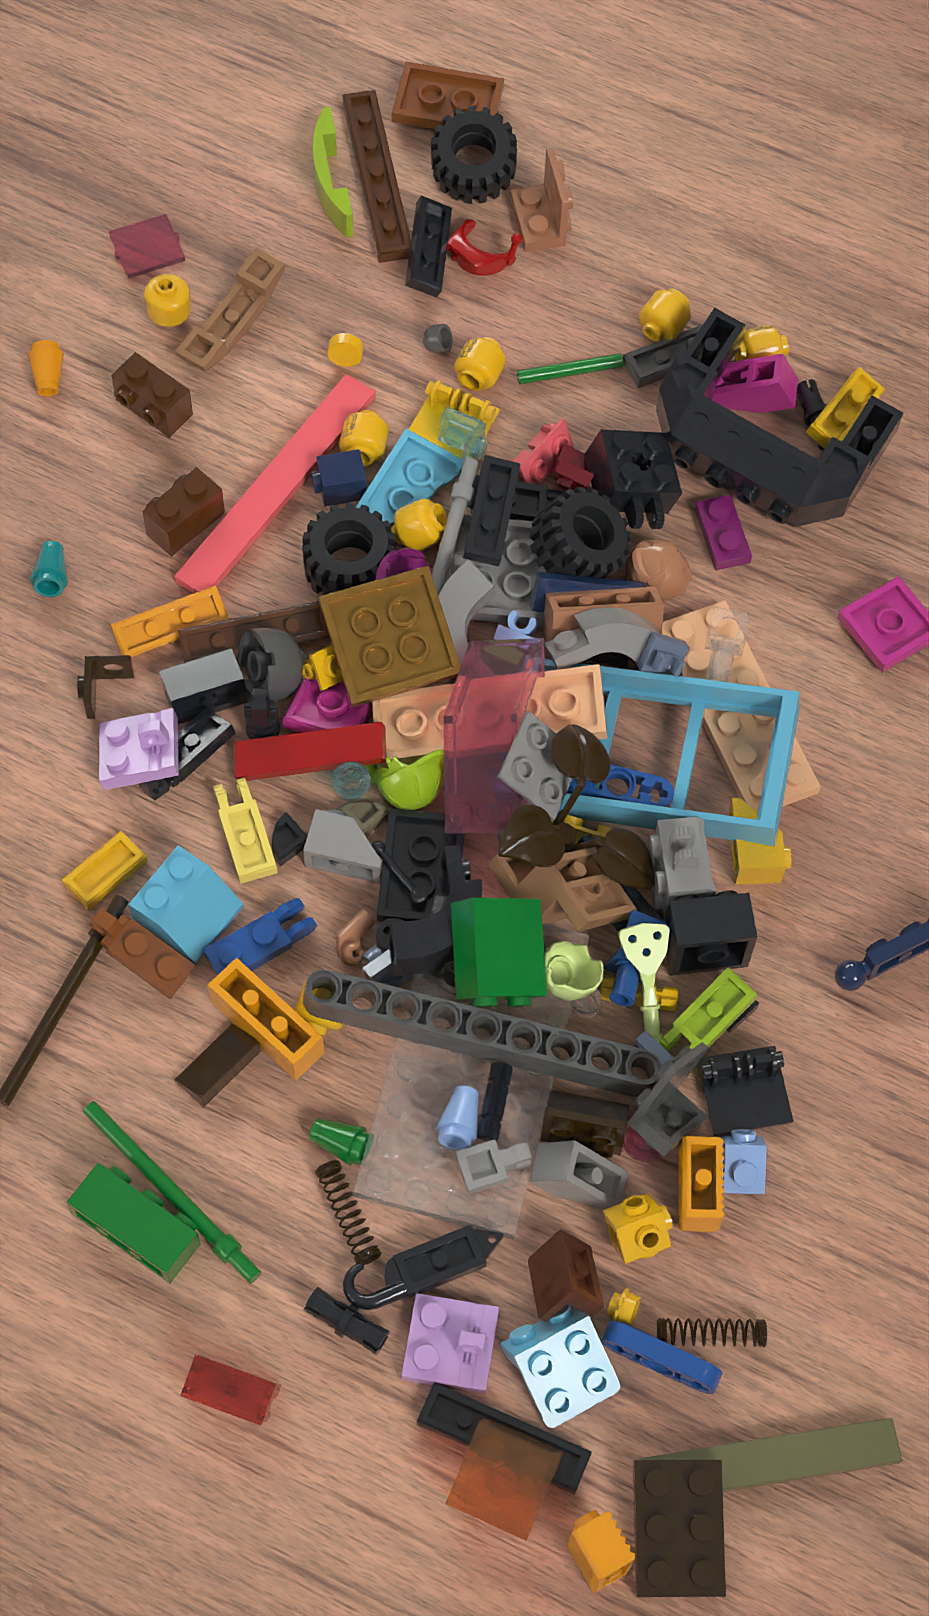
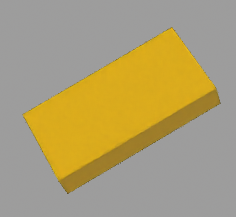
[62,831,148,911]

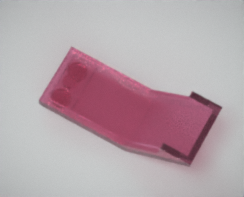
[444,638,545,833]

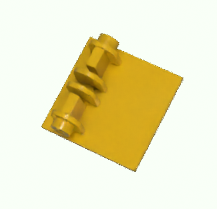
[408,380,500,460]

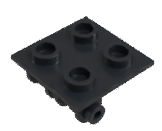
[697,1046,794,1136]

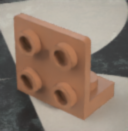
[510,148,573,252]

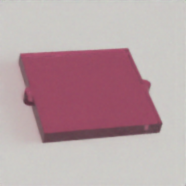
[109,214,185,279]

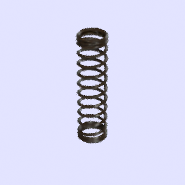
[315,1160,382,1265]
[657,1318,767,1348]

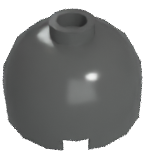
[238,628,306,702]

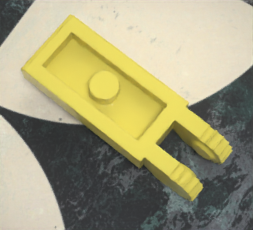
[213,777,278,884]

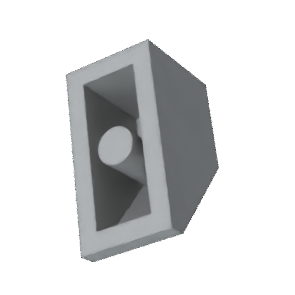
[303,809,382,884]
[529,1140,628,1209]

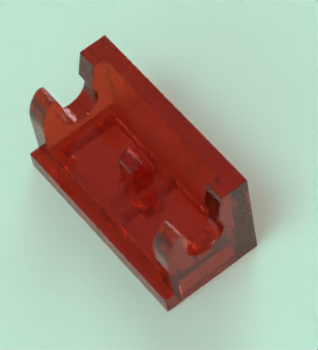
[180,1354,282,1426]

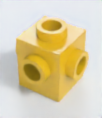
[603,1193,673,1264]

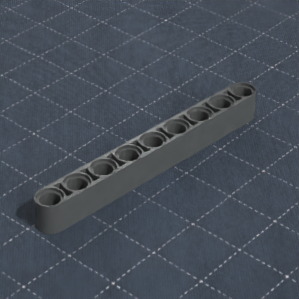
[303,969,662,1097]

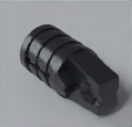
[244,689,280,740]

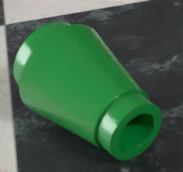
[309,1118,374,1166]

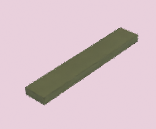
[639,1418,902,1492]

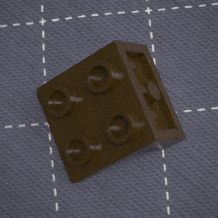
[540,1090,630,1158]

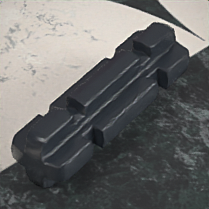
[477,1062,513,1142]

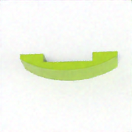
[313,107,354,237]

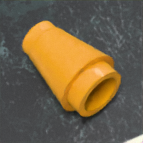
[28,340,64,397]

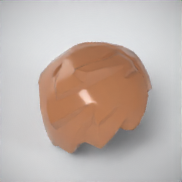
[626,539,691,600]

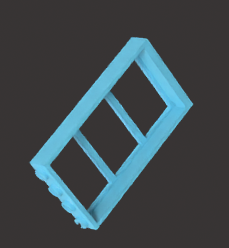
[492,657,800,846]

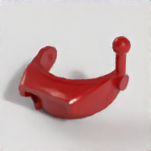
[446,219,523,276]

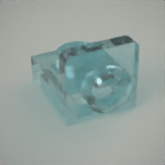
[438,406,488,467]

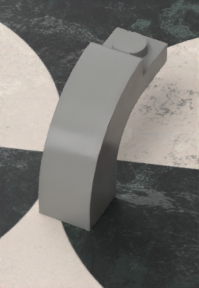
[438,559,497,682]
[545,608,682,674]

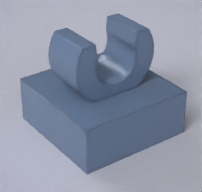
[636,631,690,677]
[362,946,411,988]

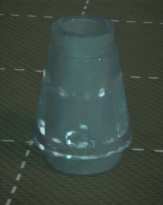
[332,762,371,802]

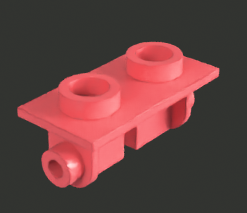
[512,419,574,485]

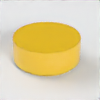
[327,333,364,367]

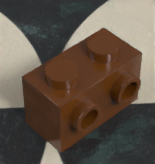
[111,352,193,438]
[142,467,225,557]

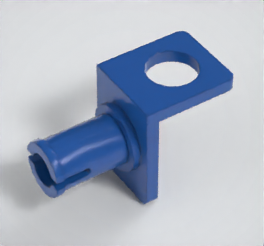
[604,910,668,1007]

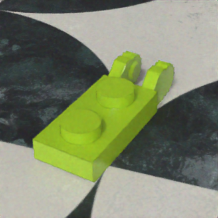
[658,967,758,1052]

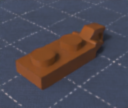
[89,908,196,999]

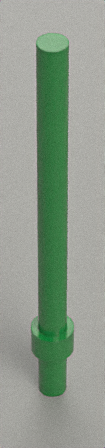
[83,1101,262,1284]

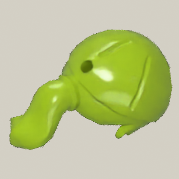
[362,749,451,810]

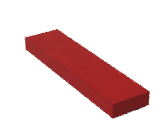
[235,722,386,781]

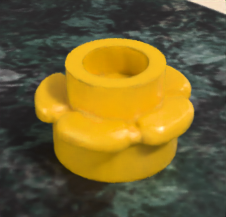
[607,1288,641,1326]

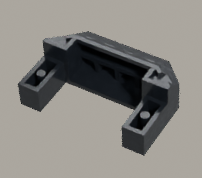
[656,307,904,527]

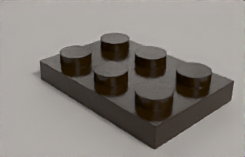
[633,1460,726,1597]

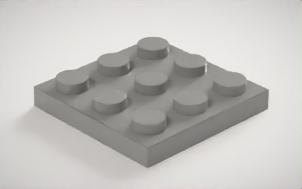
[444,515,546,626]

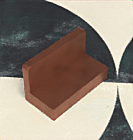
[528,1229,604,1322]

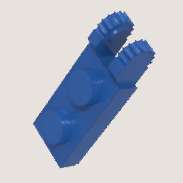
[203,898,318,975]

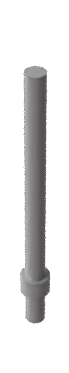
[431,458,479,596]

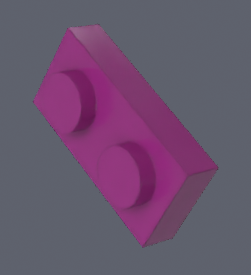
[695,495,752,571]

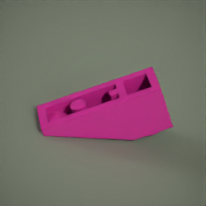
[712,353,798,413]

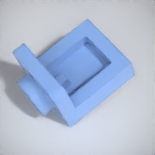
[721,1129,767,1194]

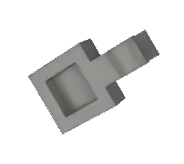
[455,1139,532,1195]

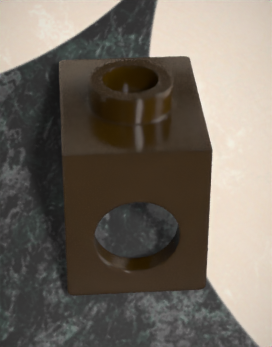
[77,655,134,719]

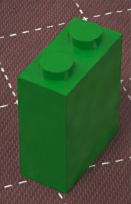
[451,897,547,1008]

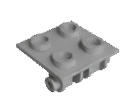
[498,711,573,820]

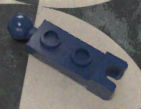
[835,918,929,991]

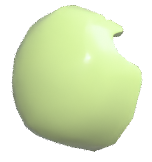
[544,941,604,1001]

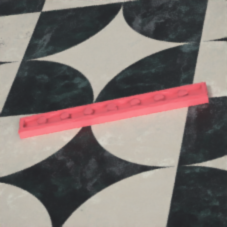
[174,374,376,593]

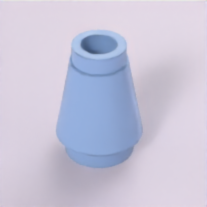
[436,1086,479,1151]

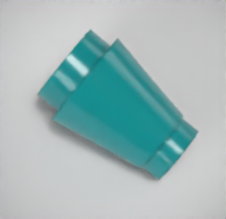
[30,541,68,597]

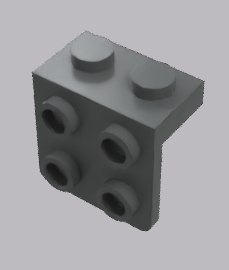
[628,1042,709,1157]

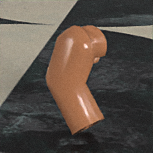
[336,910,375,966]

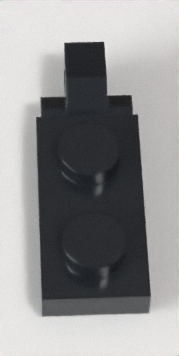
[140,708,236,801]

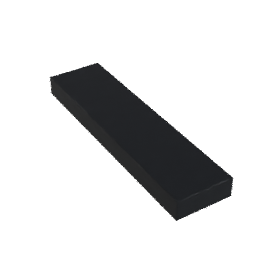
[417,1382,592,1495]

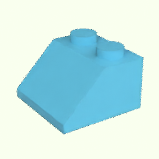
[129,845,244,965]

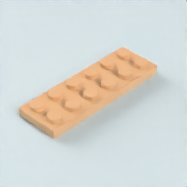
[662,600,821,812]
[372,664,608,768]

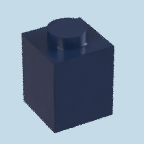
[311,449,367,507]

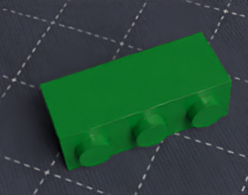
[67,1162,201,1284]

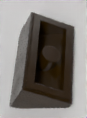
[175,1024,261,1108]

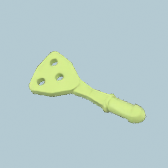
[618,923,670,1042]

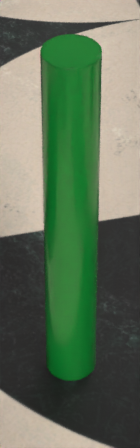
[517,353,623,385]

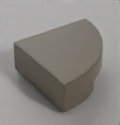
[336,801,389,837]

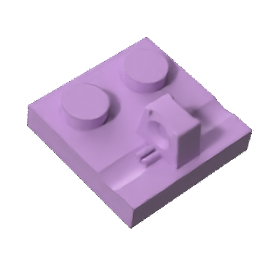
[99,708,179,790]
[401,1293,499,1394]

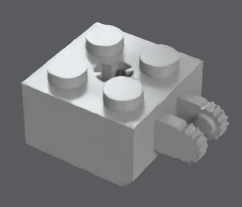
[649,816,716,922]

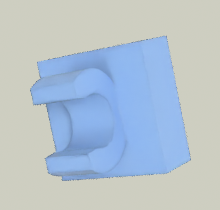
[493,610,538,655]

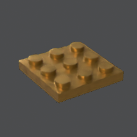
[319,566,463,708]

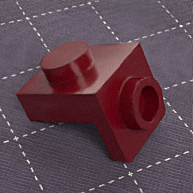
[548,445,594,491]

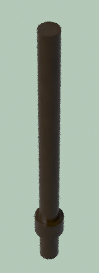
[0,895,129,1106]

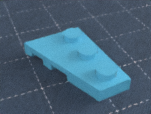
[355,428,464,529]

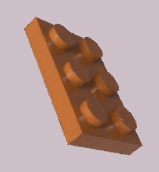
[392,62,504,129]

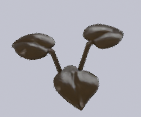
[498,724,655,890]

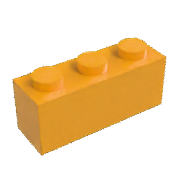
[208,957,324,1081]

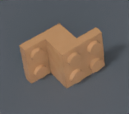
[488,847,637,932]

